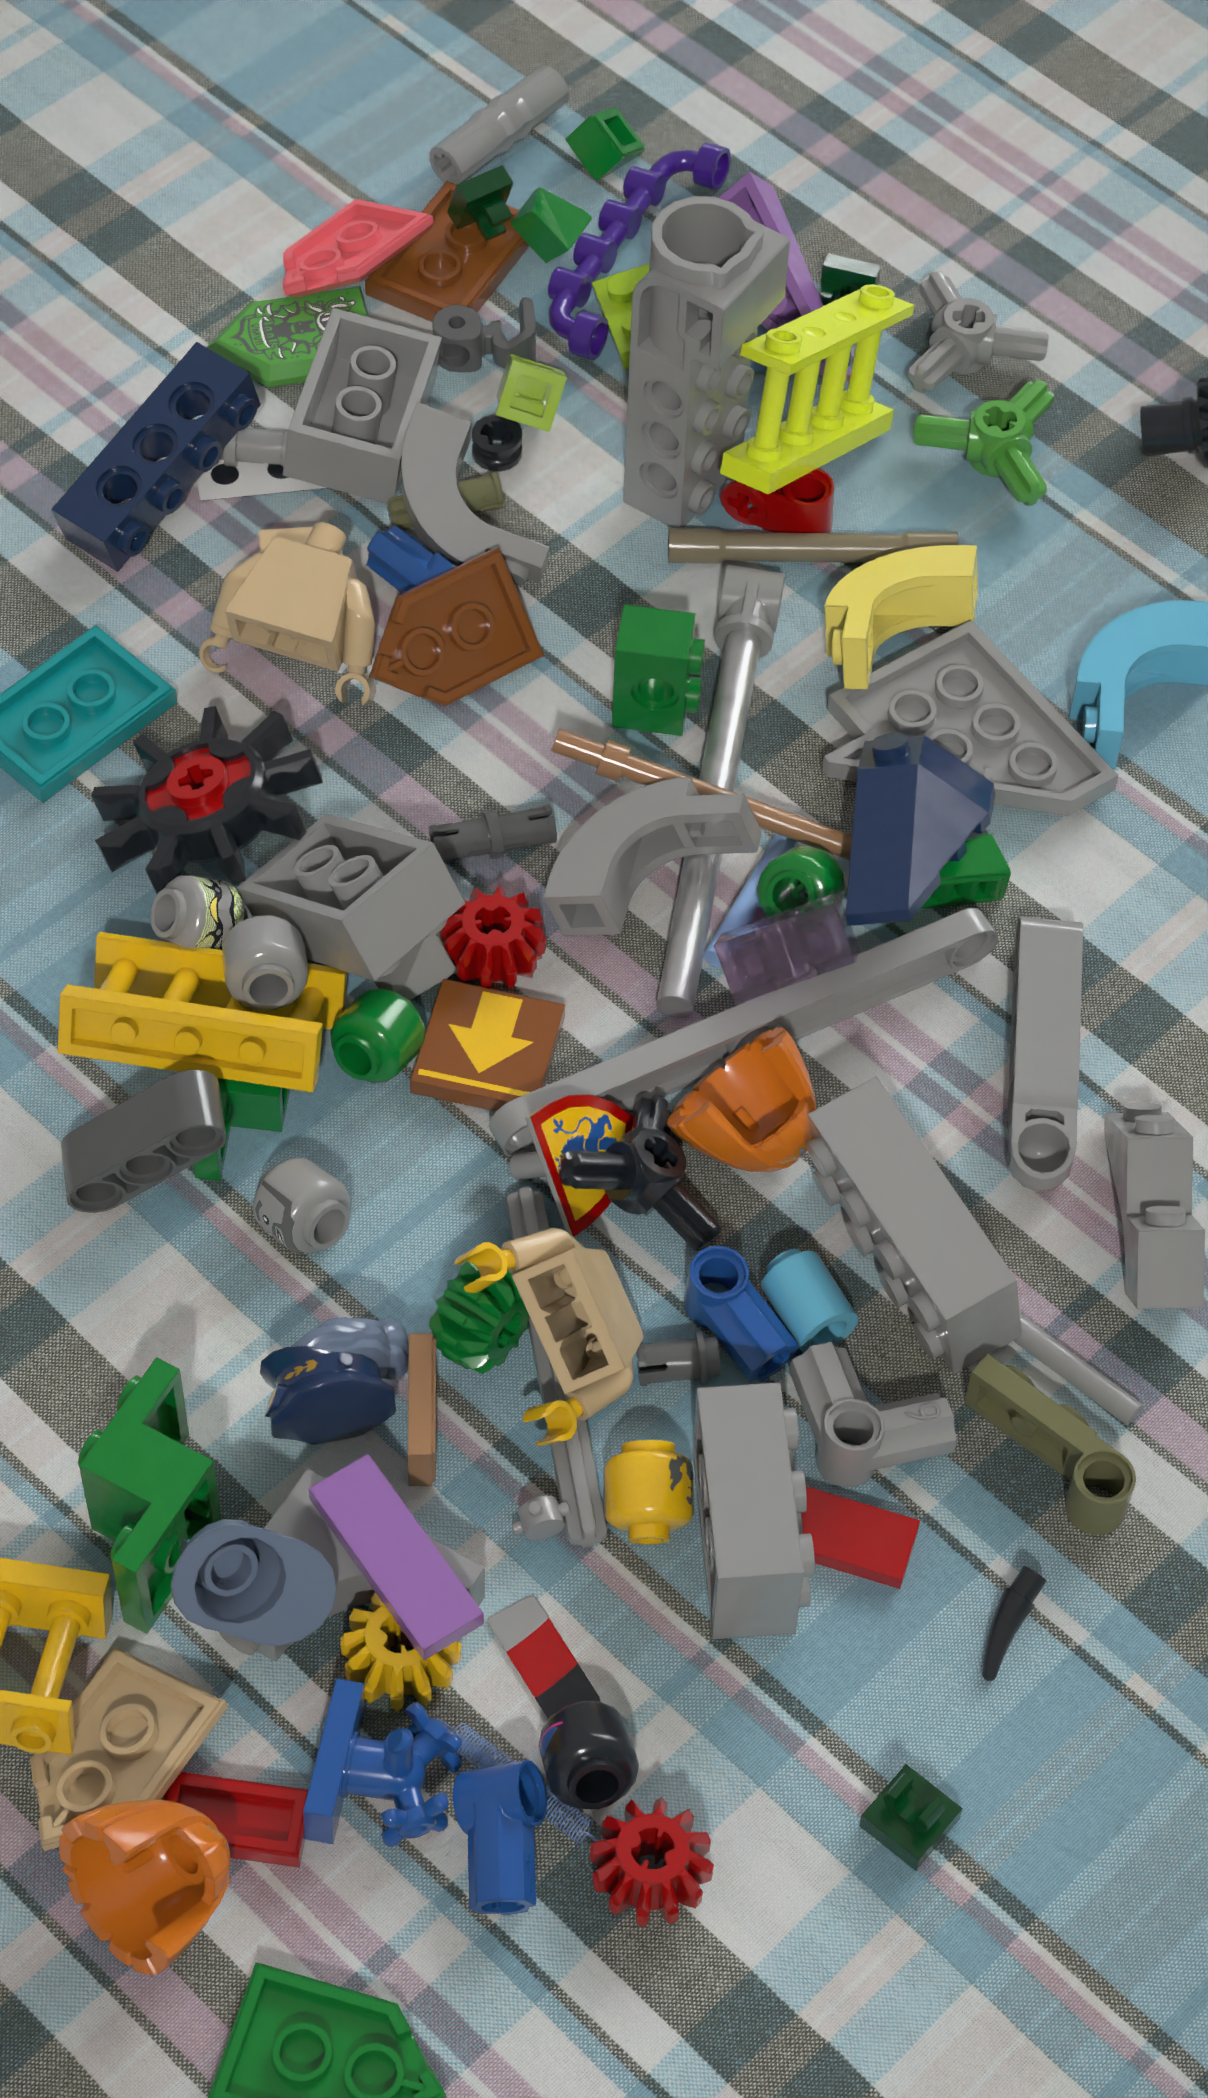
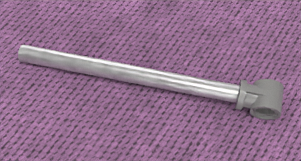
[656,565,785,1017]

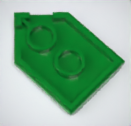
[208,1962,446,2098]

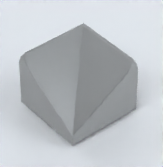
[374,934,456,1000]

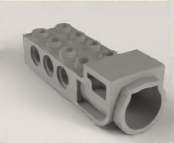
[623,196,790,528]

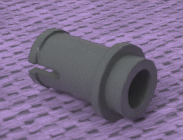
[636,1331,721,1386]

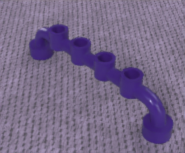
[548,142,731,360]

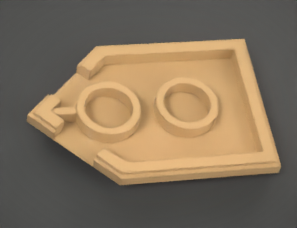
[30,1647,228,1851]

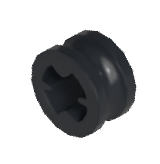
[472,415,522,472]

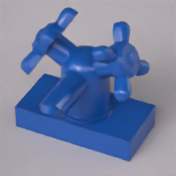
[303,1678,462,1847]

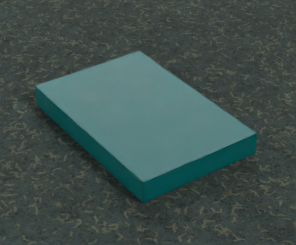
[0,625,177,803]

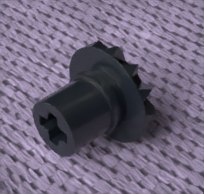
[1140,377,1208,469]

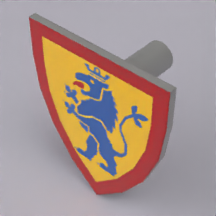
[509,1094,633,1237]

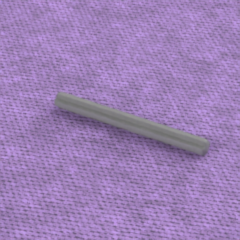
[505,1187,608,1548]

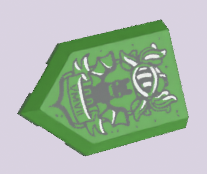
[207,287,367,387]

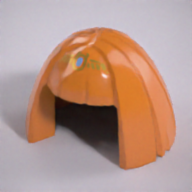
[667,1027,817,1172]
[59,1799,230,1976]

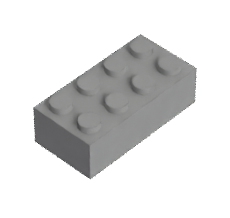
[806,1076,1022,1374]

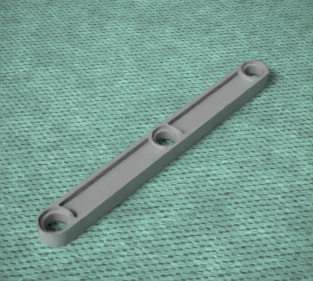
[489,908,998,1158]

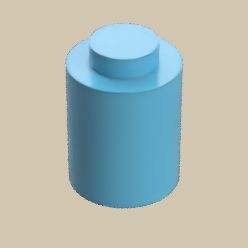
[761,1249,859,1353]

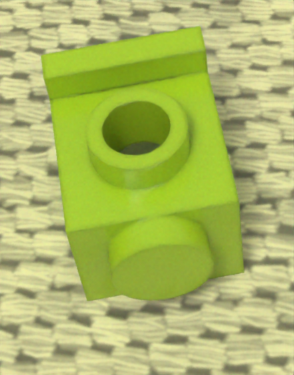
[495,354,567,432]

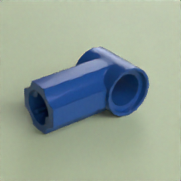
[366,525,457,594]
[684,1246,798,1382]
[452,1760,547,1915]

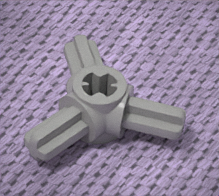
[907,271,1049,393]

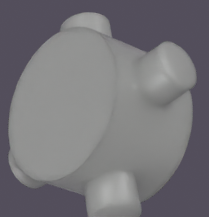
[512,1496,571,1541]

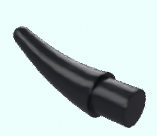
[982,1566,1047,1681]

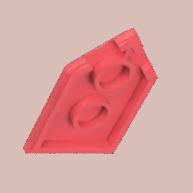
[283,199,434,298]

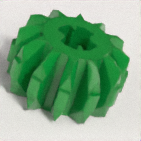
[429,1262,530,1374]

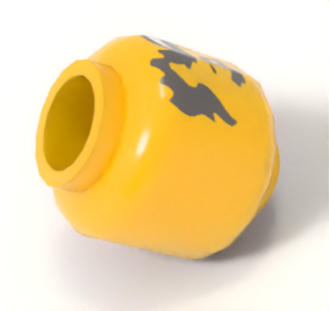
[604,1440,694,1545]

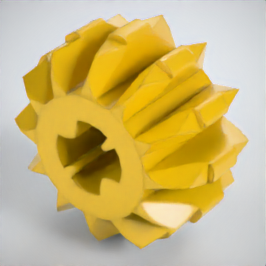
[340,1593,461,1713]

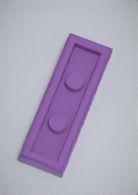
[309,1454,484,1660]

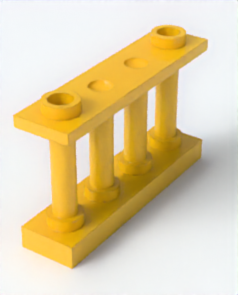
[58,932,347,1092]
[0,1558,112,1755]

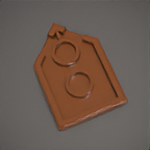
[369,547,544,706]

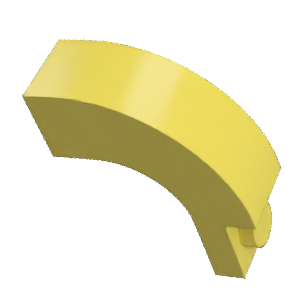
[824,545,978,689]

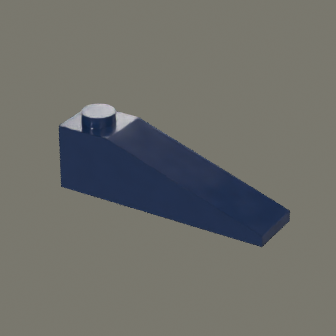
[845,733,996,926]

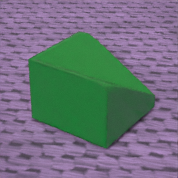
[565,107,646,180]
[509,187,592,263]

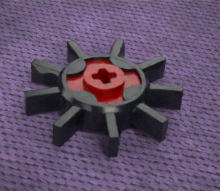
[91,706,323,894]

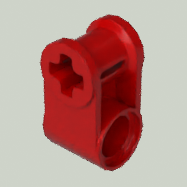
[720,468,834,533]

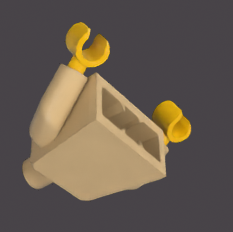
[454,1228,644,1446]

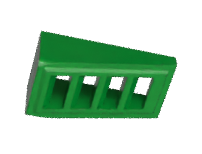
[920,833,1011,909]

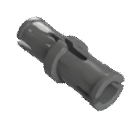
[429,804,557,862]

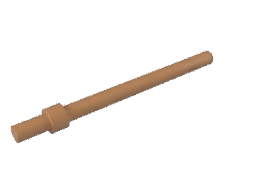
[551,728,852,860]

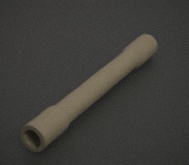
[668,528,959,564]

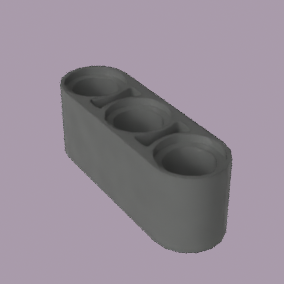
[61,1070,227,1213]

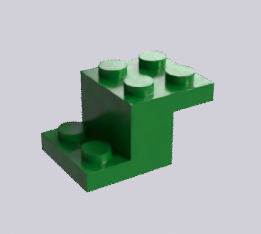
[78,1357,222,1634]

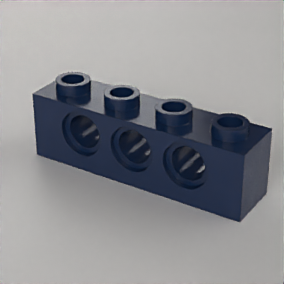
[51,342,261,572]

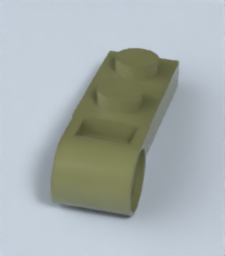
[964,1353,1136,1535]

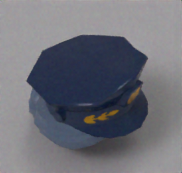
[260,1317,409,1445]

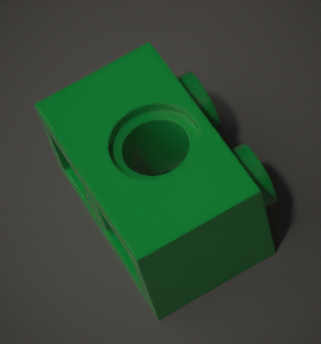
[612,604,705,736]

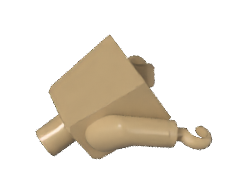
[199,522,376,706]

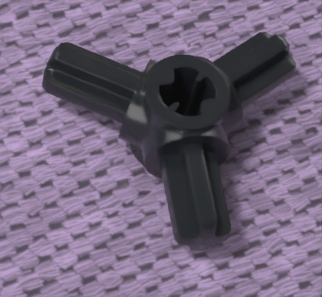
[558,1096,721,1251]

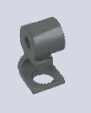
[432,298,536,372]

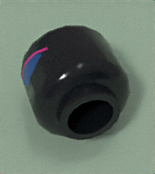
[538,1701,639,1809]

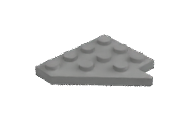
[822,620,1118,816]

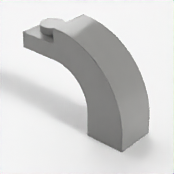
[401,402,550,584]
[543,777,762,936]

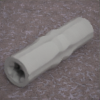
[429,65,569,185]

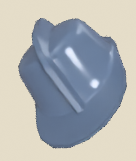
[171,1519,337,1646]

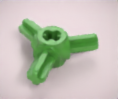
[913,380,1054,506]

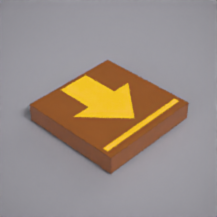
[410,979,565,1111]

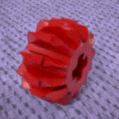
[440,884,546,991]
[589,1796,714,1928]

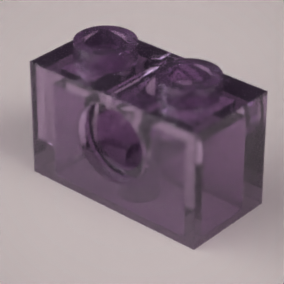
[714,892,860,1004]

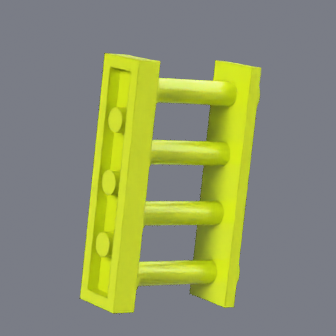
[720,285,915,494]

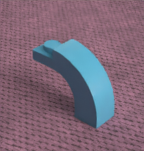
[1069,600,1208,769]

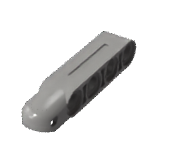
[1007,917,1083,1192]

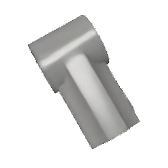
[789,1342,957,1487]

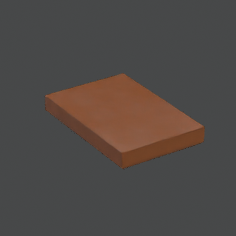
[365,181,530,322]

